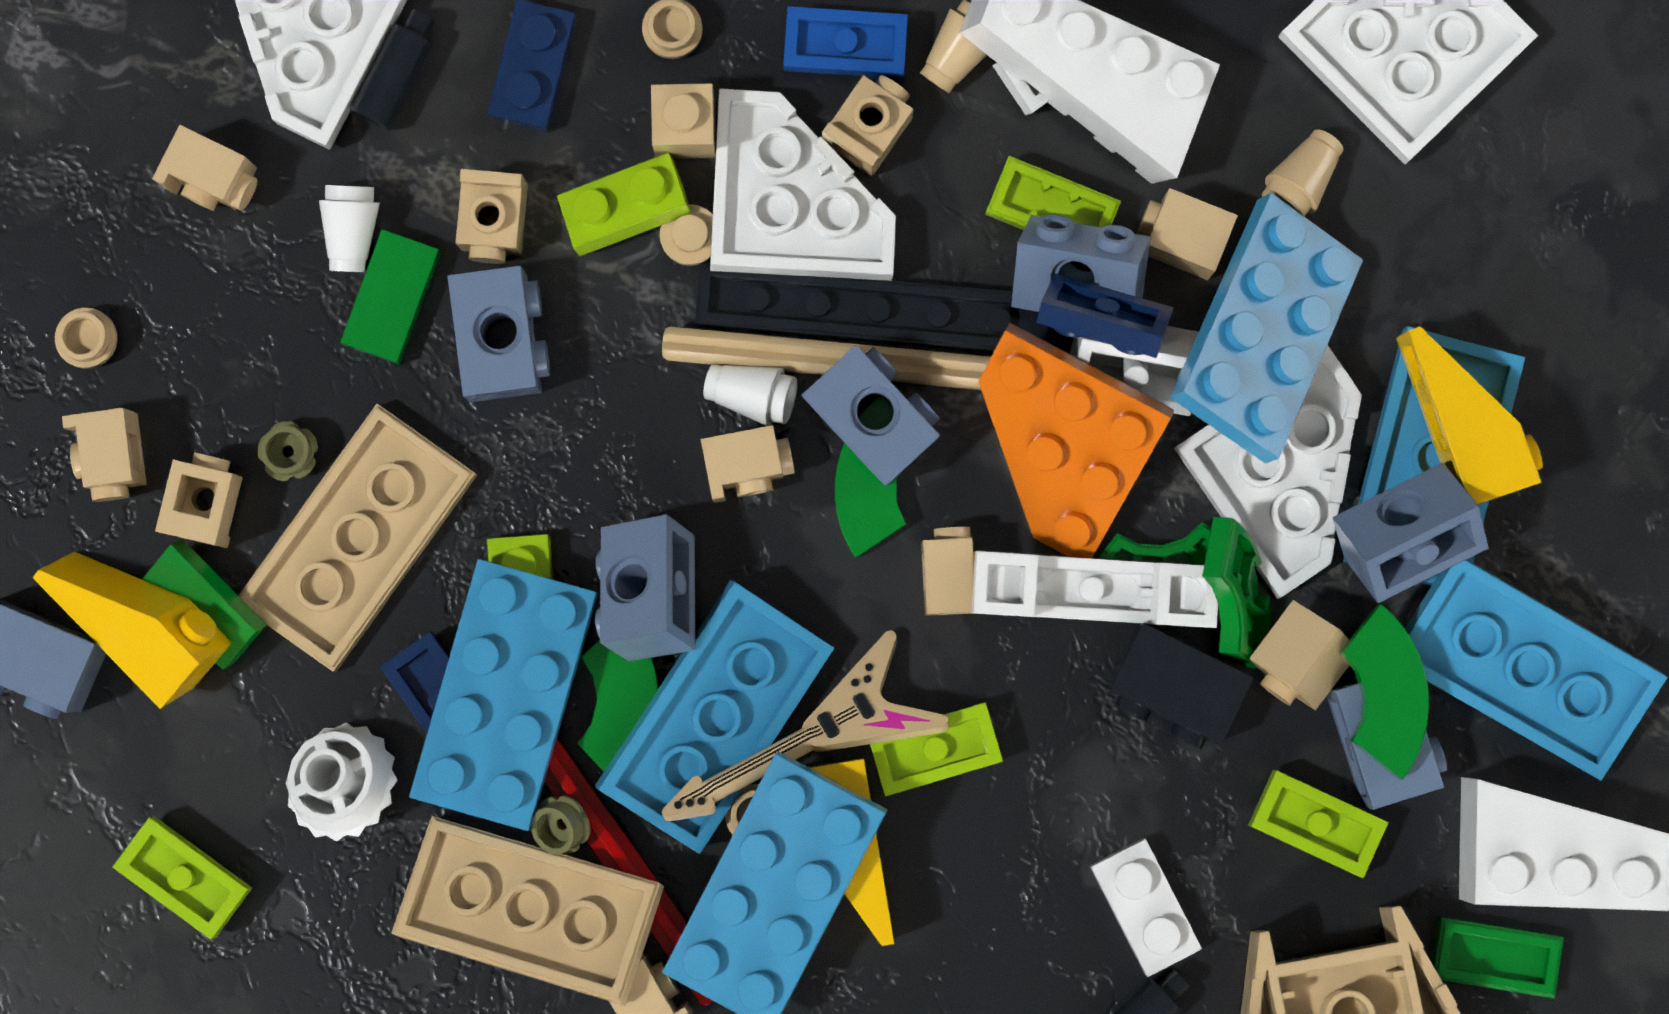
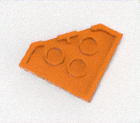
[978,323,1174,559]

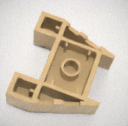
[1241,906,1461,1014]

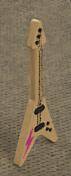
[662,630,949,822]

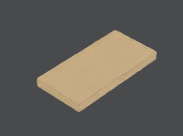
[239,404,478,672]
[391,816,664,1006]

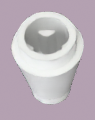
[319,185,380,272]
[703,364,797,426]

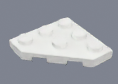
[235,0,407,150]
[1279,0,1538,164]
[710,89,896,281]
[1174,345,1362,599]

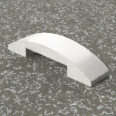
[971,551,1218,628]

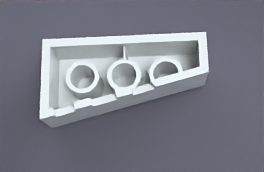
[959,0,1220,184]
[1459,777,1669,911]

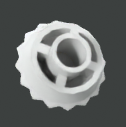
[285,723,397,842]

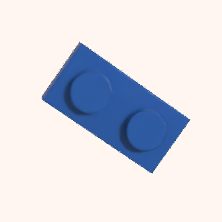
[783,6,908,79]

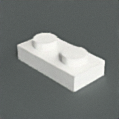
[1089,838,1202,977]

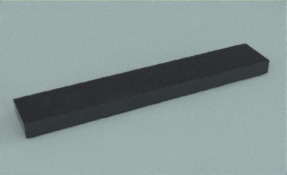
[695,264,1058,353]

